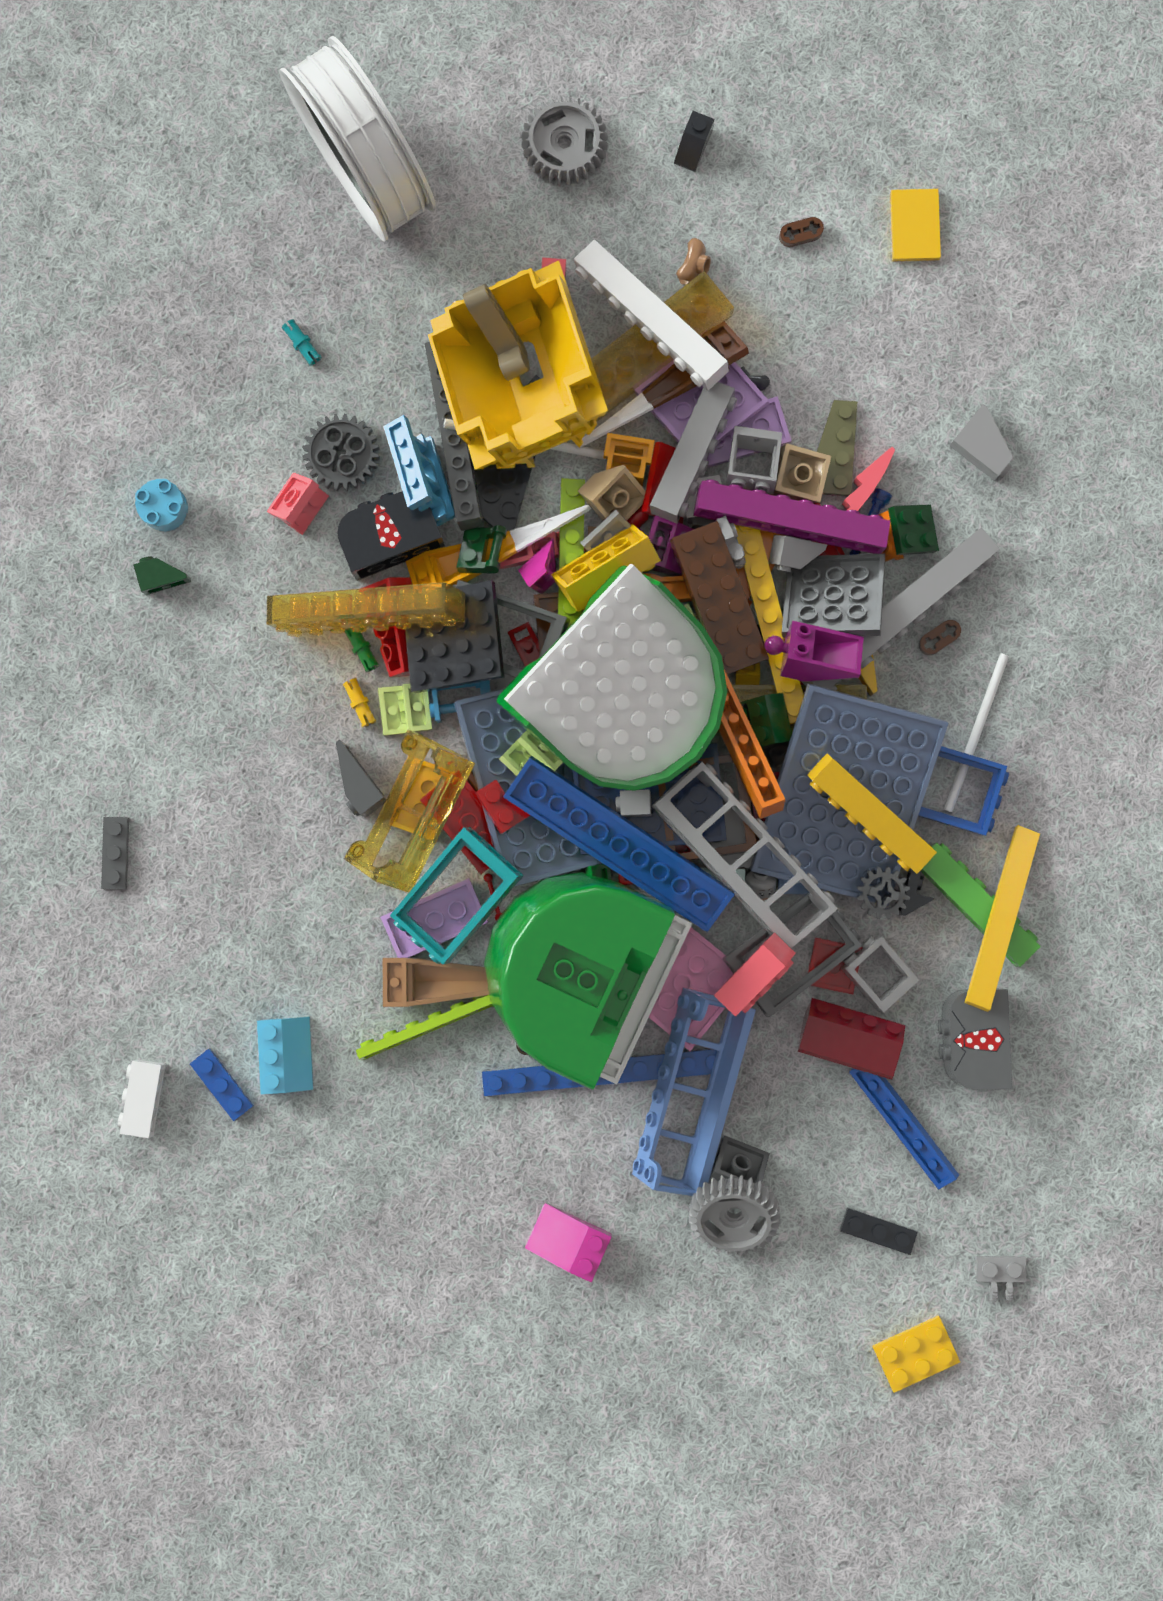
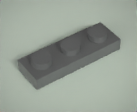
[101,817,129,889]

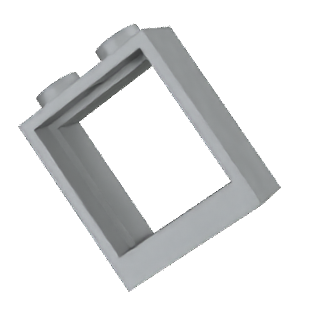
[726,426,782,494]
[840,936,919,1013]

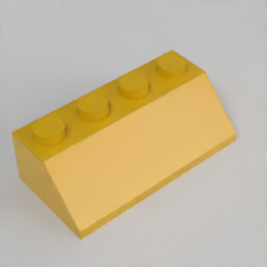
[551,524,661,612]

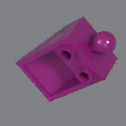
[637,515,695,576]
[764,620,864,682]

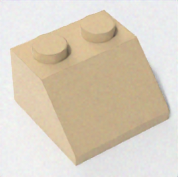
[770,443,831,503]
[578,465,645,521]

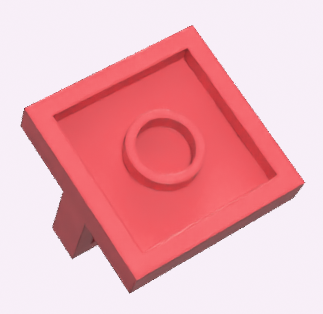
[267,473,329,535]

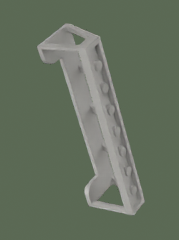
[651,762,838,948]

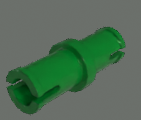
[344,623,379,672]

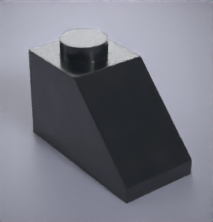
[674,111,715,172]

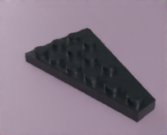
[444,375,541,531]

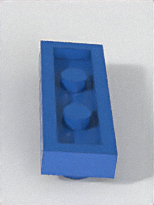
[190,1048,254,1121]

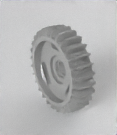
[521,96,608,186]
[689,1174,780,1255]

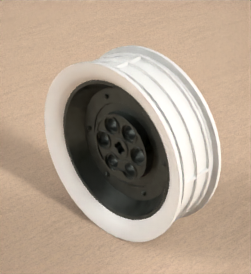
[279,36,436,242]

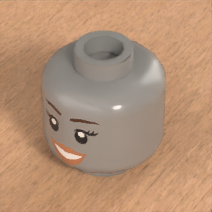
[745,871,776,901]

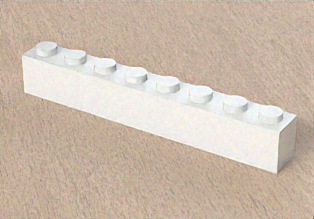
[574,239,729,391]

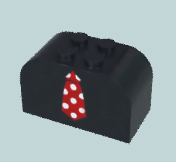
[337,491,445,581]

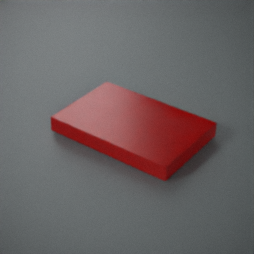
[641,442,684,524]

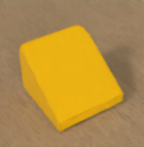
[735,662,760,685]

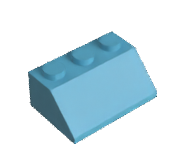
[257,1017,313,1094]

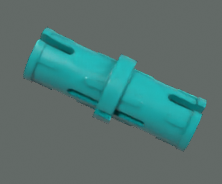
[282,319,322,366]

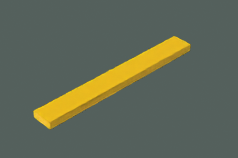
[965,825,1040,1012]

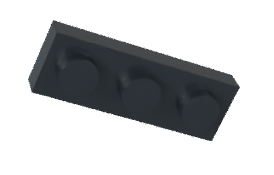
[840,1207,918,1255]

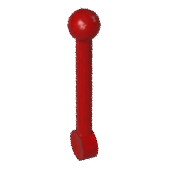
[483,873,502,921]

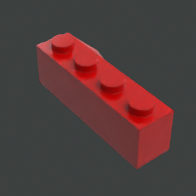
[359,577,414,677]

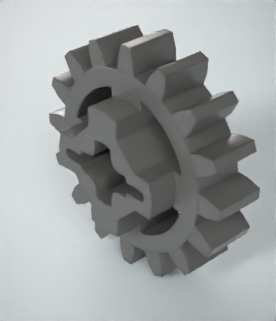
[856,866,910,919]

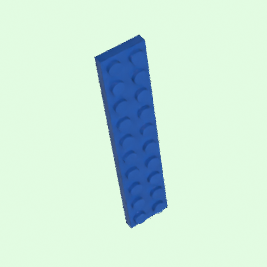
[503,756,735,932]

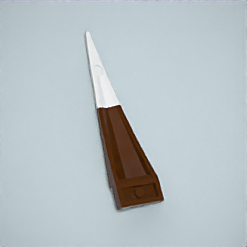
[577,321,749,448]

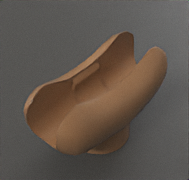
[676,238,711,285]

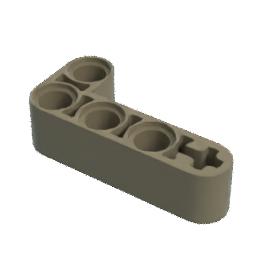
[463,284,530,381]

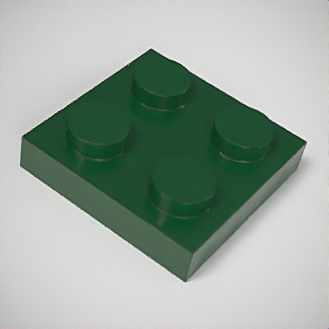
[888,504,939,555]

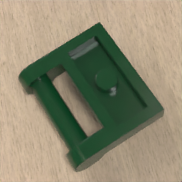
[456,525,507,574]

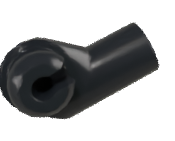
[741,366,770,391]

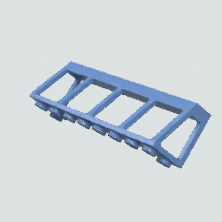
[632,987,756,1196]

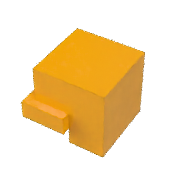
[603,433,655,487]

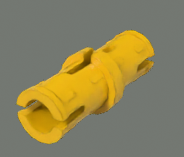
[343,678,376,728]

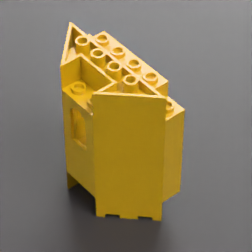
[428,261,608,469]

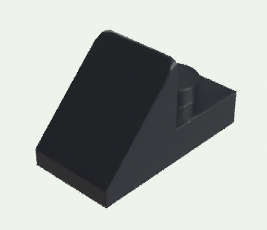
[898,868,935,916]

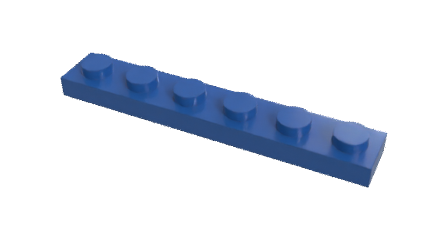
[849,1068,959,1190]

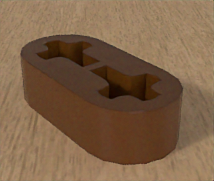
[779,217,824,247]
[919,620,961,655]

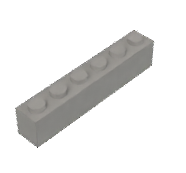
[650,382,737,524]

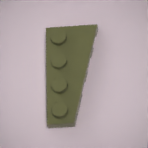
[817,400,858,496]

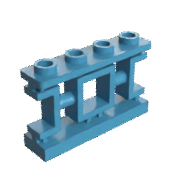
[384,415,455,526]

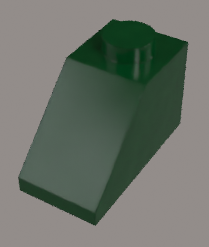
[133,556,191,595]

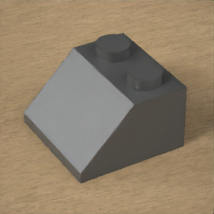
[708,1135,770,1184]

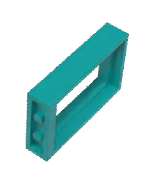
[390,827,524,965]

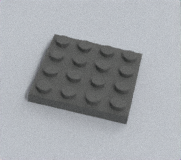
[782,554,886,638]

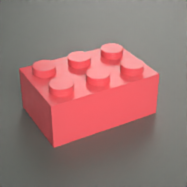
[714,932,796,1017]

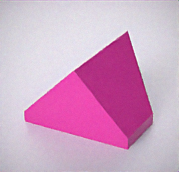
[518,538,556,594]

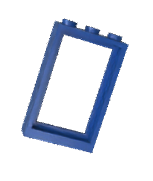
[918,746,1009,836]

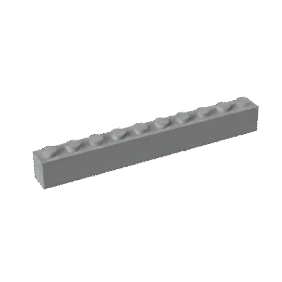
[801,527,1000,691]

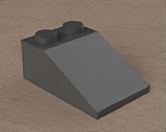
[336,739,388,818]

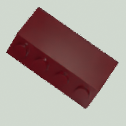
[798,998,906,1080]

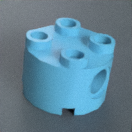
[135,479,188,532]

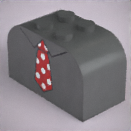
[938,988,1013,1090]

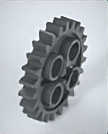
[302,413,380,492]

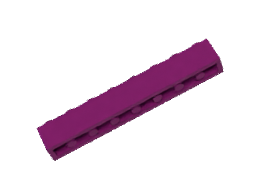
[693,479,890,554]

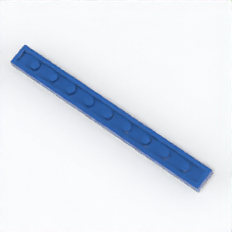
[482,1049,717,1096]

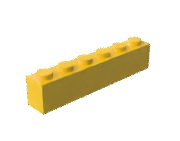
[807,753,937,874]

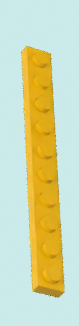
[734,524,804,724]

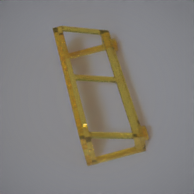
[344,729,475,893]

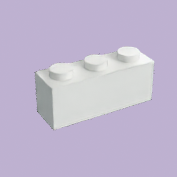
[118,1059,166,1138]

